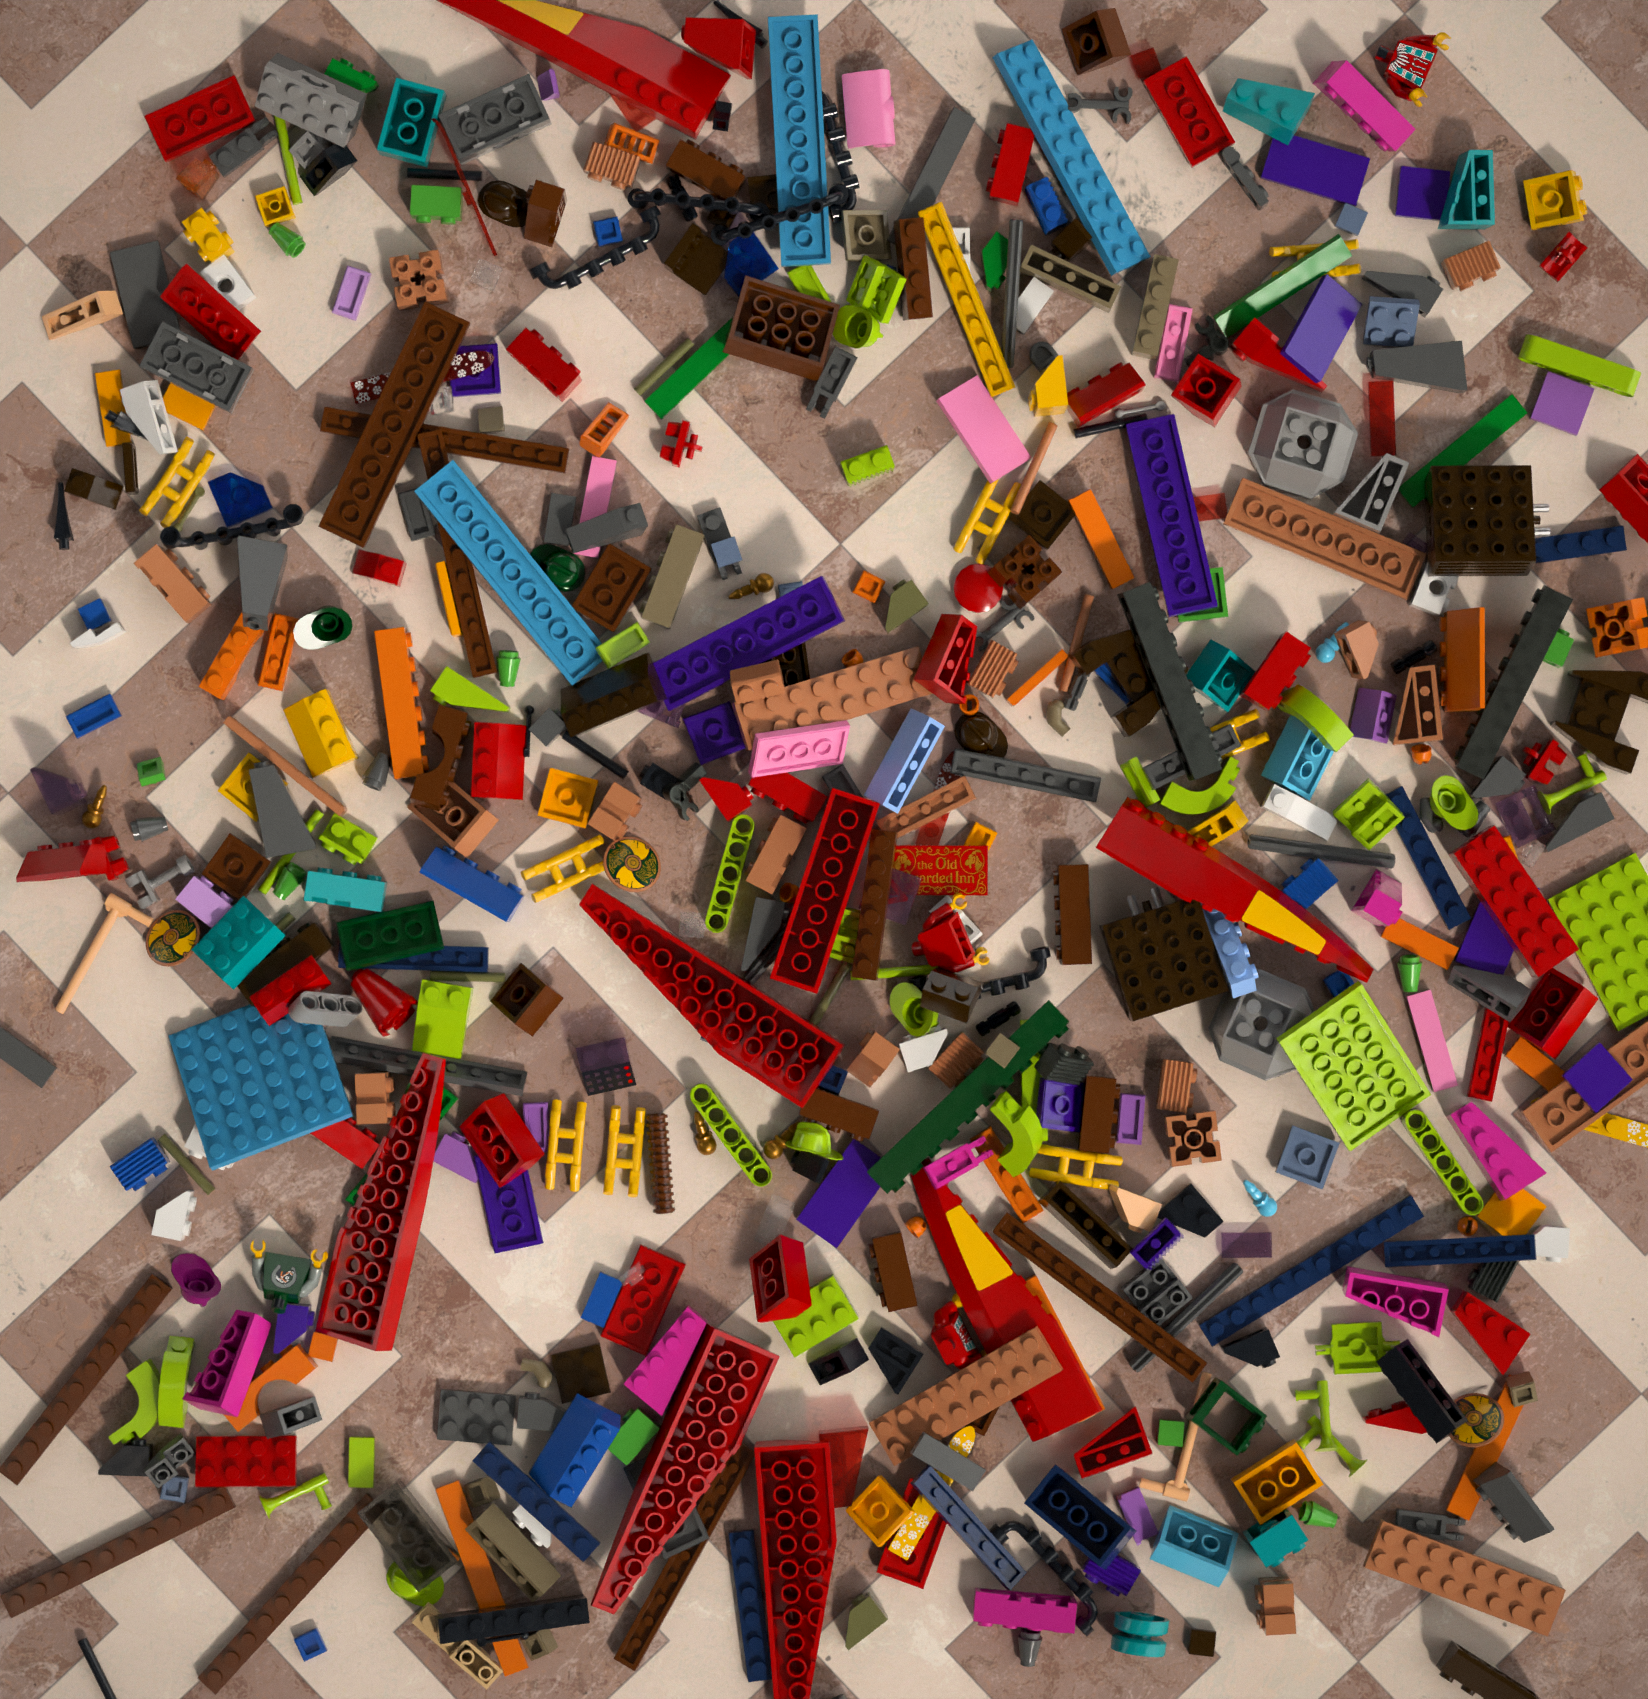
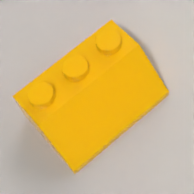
[1028,355,1068,417]
[283,689,359,778]

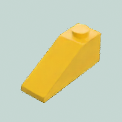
[1187,800,1249,847]

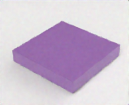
[1529,371,1594,436]

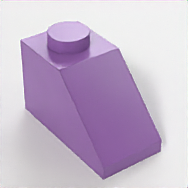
[433,1131,479,1183]

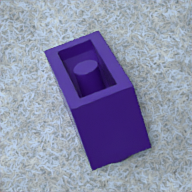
[273,1303,315,1354]

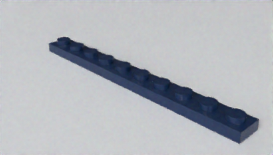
[1199,1195,1424,1347]

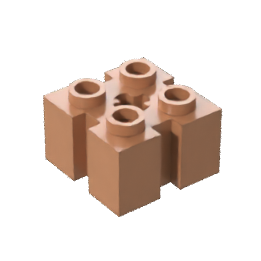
[389,250,449,311]
[588,782,643,841]
[355,1072,396,1125]
[1164,1110,1222,1167]
[1254,1576,1296,1636]

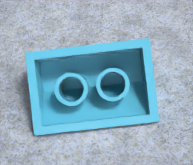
[1261,715,1334,801]
[1150,1505,1239,1587]

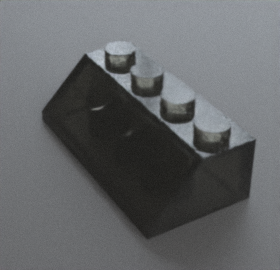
[357,1478,460,1592]

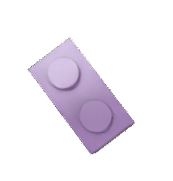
[175,875,234,928]

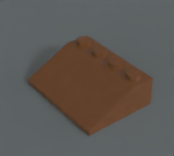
[723,275,840,381]

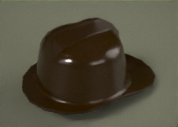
[478,180,528,228]
[954,712,1008,758]

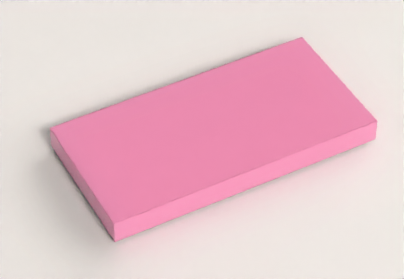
[936,375,1031,484]
[748,720,850,778]

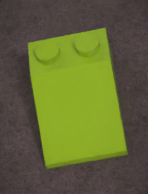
[412,979,474,1059]

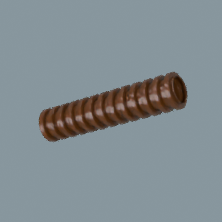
[645,1113,675,1214]

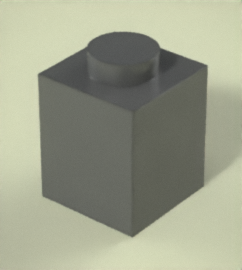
[528,708,566,747]

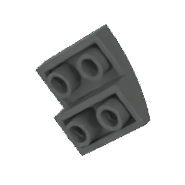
[1121,1259,1193,1326]

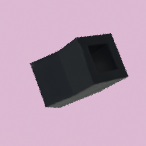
[713,101,732,132]

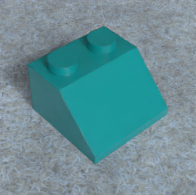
[1186,639,1256,712]

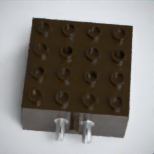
[1425,465,1551,577]
[1099,887,1229,1021]

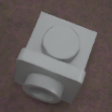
[289,131,333,169]

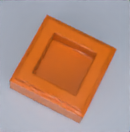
[852,570,886,604]
[308,1331,338,1362]

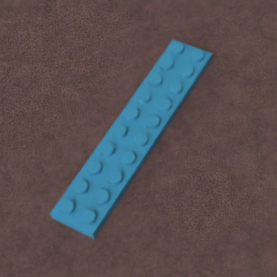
[768,14,831,267]
[992,39,1151,276]
[414,460,603,686]

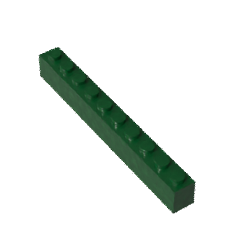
[867,1000,1070,1194]

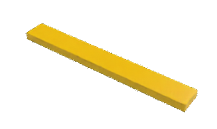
[918,202,1016,397]

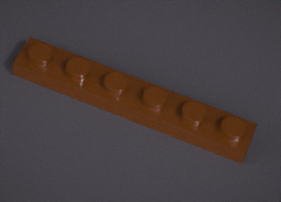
[852,829,898,981]

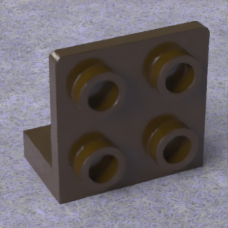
[664,223,733,296]

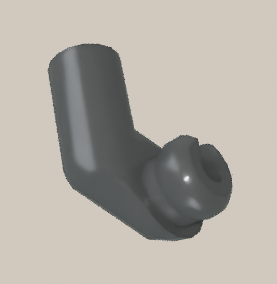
[1420,797,1444,833]

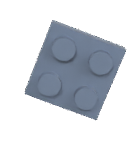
[1363,296,1420,347]
[1275,1125,1340,1190]

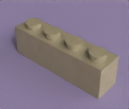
[1020,245,1121,313]
[1131,254,1179,360]
[639,524,705,629]
[465,1503,561,1602]

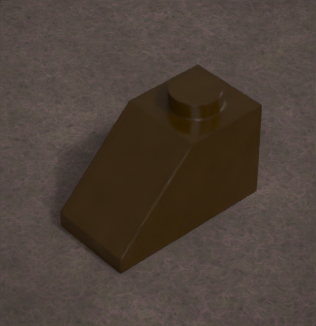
[1051,218,1092,262]
[64,468,124,510]

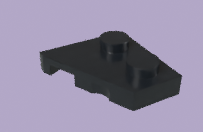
[1157,1183,1224,1238]
[868,1327,924,1395]

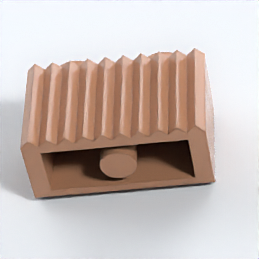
[583,141,641,190]
[1441,241,1501,292]
[967,640,1019,699]
[730,660,785,705]
[928,1032,984,1089]
[1156,1059,1197,1113]

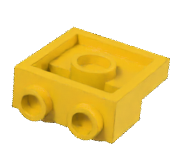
[1523,170,1587,230]

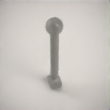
[1114,401,1166,418]

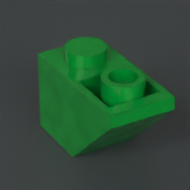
[324,58,379,93]
[981,231,1008,292]

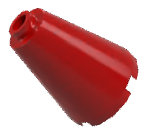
[351,968,418,1037]

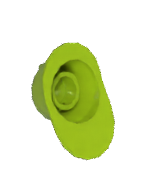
[833,305,883,349]
[1430,775,1479,830]
[889,982,939,1037]
[785,1121,844,1160]
[386,1557,444,1607]

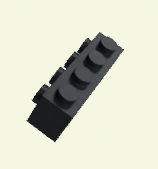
[1376,1339,1468,1444]

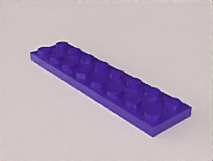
[1125,414,1218,618]
[653,576,845,711]

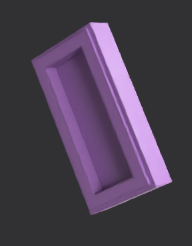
[1116,1093,1145,1145]
[523,1102,549,1152]

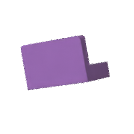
[1350,688,1397,744]
[1116,1486,1159,1546]

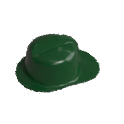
[530,544,585,592]
[293,605,353,650]

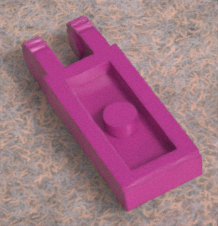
[923,1135,994,1189]

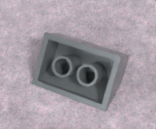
[1473,1462,1554,1543]

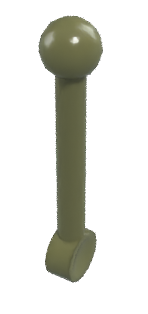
[173,487,205,532]

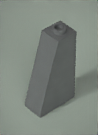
[1367,341,1468,393]
[237,536,288,631]
[249,761,317,858]

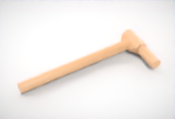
[55,893,154,1014]
[1139,1371,1212,1502]

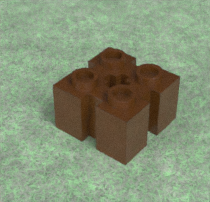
[988,535,1062,610]

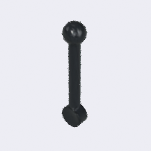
[524,705,534,757]
[477,1632,529,1647]

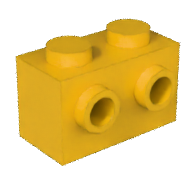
[182,207,235,263]

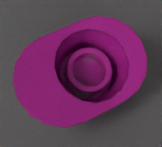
[171,1253,221,1307]

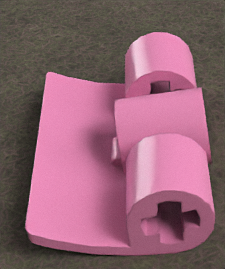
[842,69,896,149]

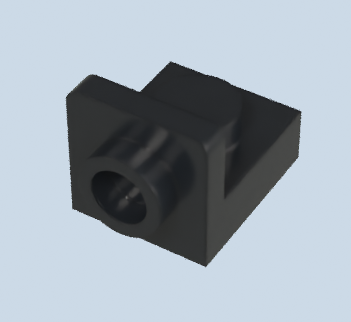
[639,763,677,800]

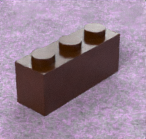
[666,139,746,200]
[1078,1075,1120,1153]
[799,1088,879,1142]
[868,1231,918,1312]

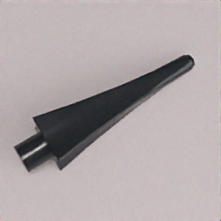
[714,0,768,49]
[104,410,148,441]
[54,482,74,550]

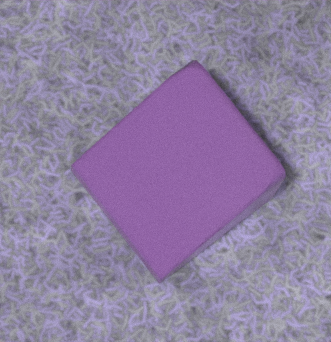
[537,69,560,101]

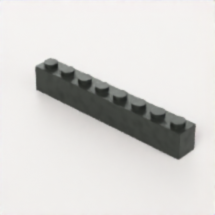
[1117,582,1222,781]
[1453,585,1573,779]

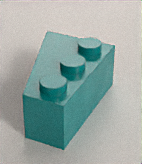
[1222,78,1315,145]
[1438,150,1495,230]
[304,867,387,912]

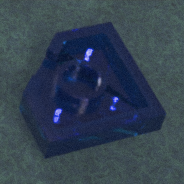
[724,232,779,298]
[208,472,274,528]

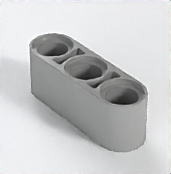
[288,991,362,1027]

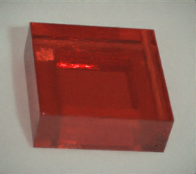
[1130,47,1162,80]

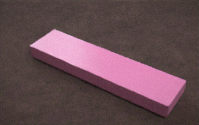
[574,456,617,559]
[1406,990,1458,1092]

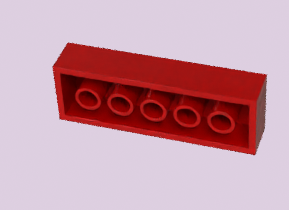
[1448,825,1579,978]

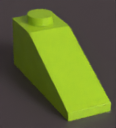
[430,666,511,713]

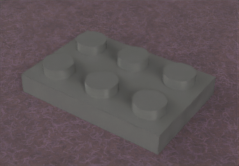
[437,1389,516,1446]

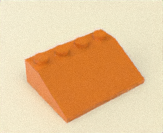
[1439,607,1485,712]

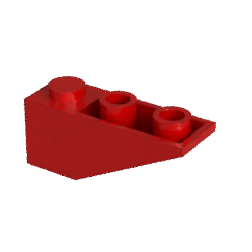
[1362,1401,1427,1434]

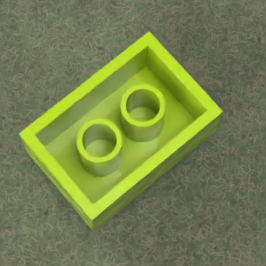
[773,1274,859,1358]

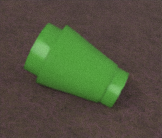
[269,222,306,258]
[496,650,521,687]
[273,862,306,900]
[1397,955,1422,992]
[1298,1500,1338,1528]

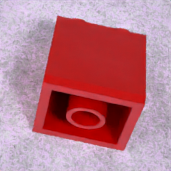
[681,17,756,79]

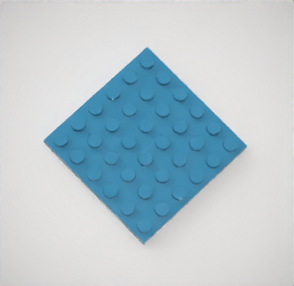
[169,1004,353,1171]

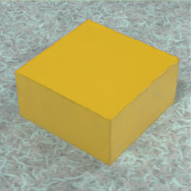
[255,186,296,227]

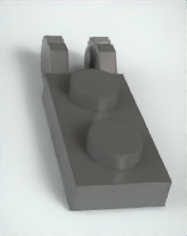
[209,117,278,178]
[1221,146,1269,211]
[806,346,858,419]
[697,507,742,580]
[1395,1508,1466,1541]

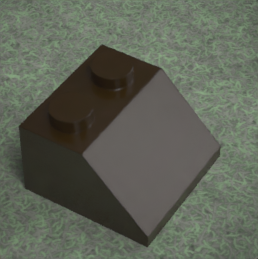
[920,967,984,1023]

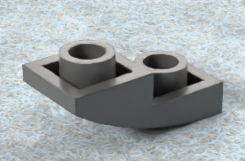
[143,1433,196,1488]

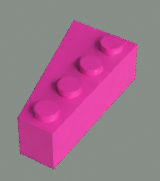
[1312,60,1416,152]
[1351,868,1402,926]
[1446,1102,1547,1201]
[1342,1266,1449,1337]
[624,1305,708,1416]
[183,1310,272,1417]
[973,1588,1077,1634]

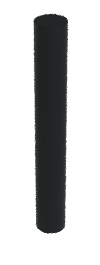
[407,168,482,181]
[1073,413,1148,439]
[562,730,629,780]
[78,1637,117,1699]

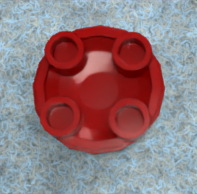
[953,563,1003,613]

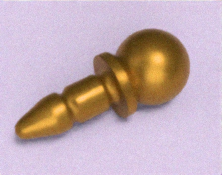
[728,573,774,600]
[82,785,107,829]
[694,1111,717,1155]
[764,1121,800,1159]

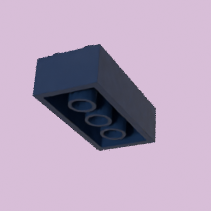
[1024,1464,1137,1570]

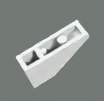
[120,380,178,455]
[1261,784,1338,841]

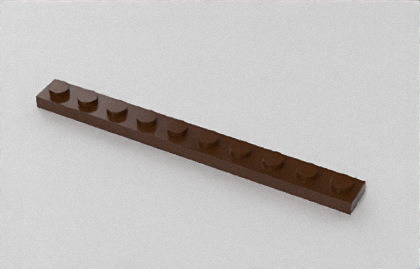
[320,407,570,474]
[417,429,497,678]
[992,1212,1207,1383]
[0,1273,173,1485]
[614,1443,755,1671]
[0,1487,236,1618]
[198,1493,385,1695]

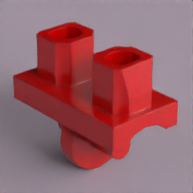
[1539,232,1588,283]
[660,420,703,468]
[1522,739,1567,785]
[94,836,129,881]

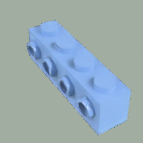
[864,708,945,814]
[1201,903,1259,998]

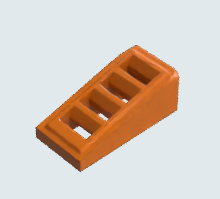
[604,123,660,164]
[580,402,629,458]

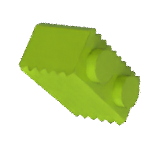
[840,445,895,487]

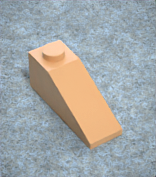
[42,291,123,340]

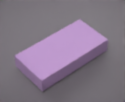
[332,265,372,321]

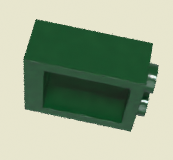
[1186,1377,1267,1456]

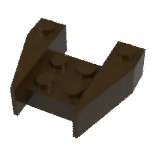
[1068,629,1189,737]
[1550,670,1648,775]

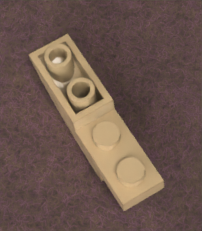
[412,1602,503,1690]

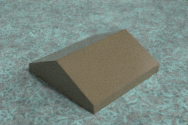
[841,210,892,262]

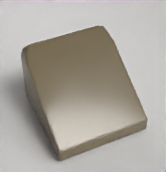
[478,406,505,434]
[985,1033,1020,1068]
[1506,1371,1538,1407]
[463,1475,500,1508]
[520,1629,558,1661]

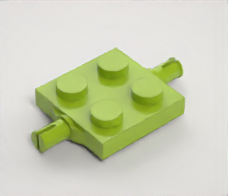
[1315,1321,1400,1375]

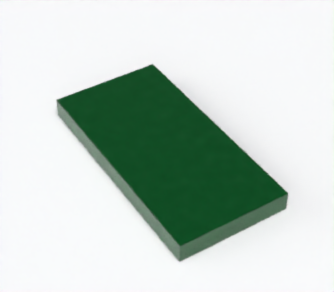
[336,900,444,971]

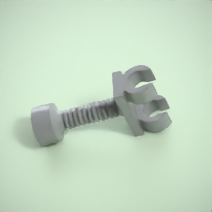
[125,855,195,909]

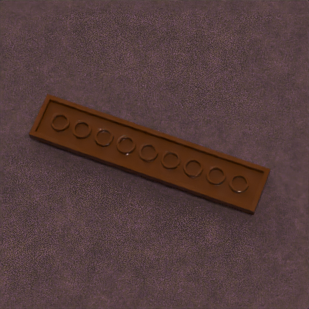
[318,301,471,548]

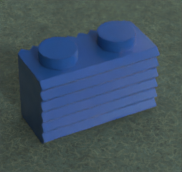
[1025,177,1068,236]
[1281,858,1339,909]
[110,1137,171,1191]

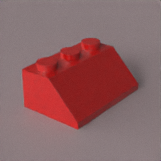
[1067,362,1146,428]
[1599,454,1648,543]
[1239,631,1311,711]
[471,722,526,800]
[16,839,108,882]
[1508,968,1598,1060]
[459,1093,545,1188]
[749,1234,812,1323]

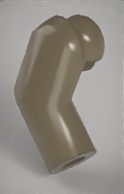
[1046,699,1071,737]
[520,1358,552,1388]

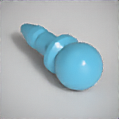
[1315,622,1349,663]
[1243,1180,1277,1217]

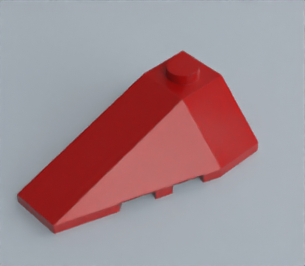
[1230,318,1327,393]

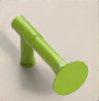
[1537,753,1607,815]
[1295,1380,1341,1452]
[1296,1414,1368,1477]
[259,1473,332,1519]

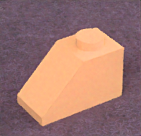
[1108,1184,1162,1234]

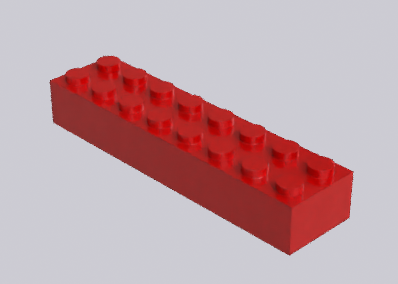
[770,788,880,994]

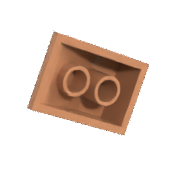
[407,781,499,858]

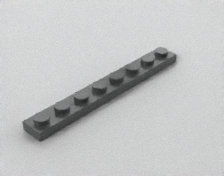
[330,1036,527,1096]

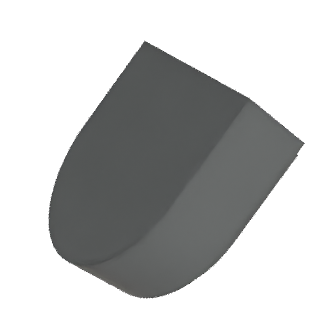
[1029,342,1058,372]

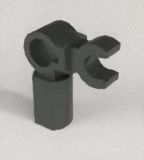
[1184,315,1229,367]
[663,762,707,821]

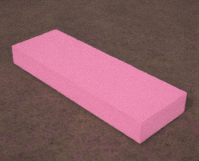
[1154,304,1193,382]

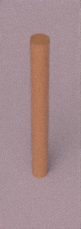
[1010,422,1058,515]
[1059,594,1094,693]

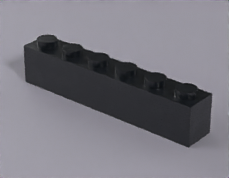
[435,1594,590,1644]

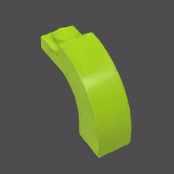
[1278,684,1354,752]
[1159,756,1240,815]
[990,1091,1043,1178]
[158,1335,195,1428]
[109,1358,160,1445]

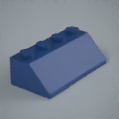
[419,845,524,922]
[529,1394,621,1508]

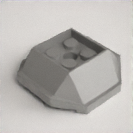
[1248,389,1358,500]
[1208,969,1315,1081]

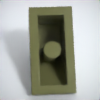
[885,579,929,634]
[845,1592,888,1650]

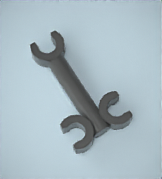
[1068,87,1133,124]
[976,600,1035,651]

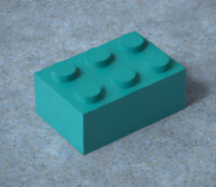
[377,78,447,168]
[191,895,286,990]
[1243,1508,1308,1568]

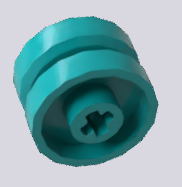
[1110,1611,1170,1657]

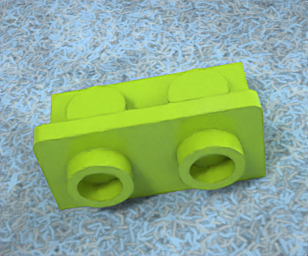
[318,813,378,865]

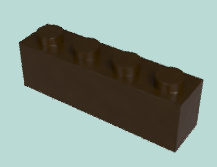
[237,922,335,1006]
[1038,1181,1133,1269]

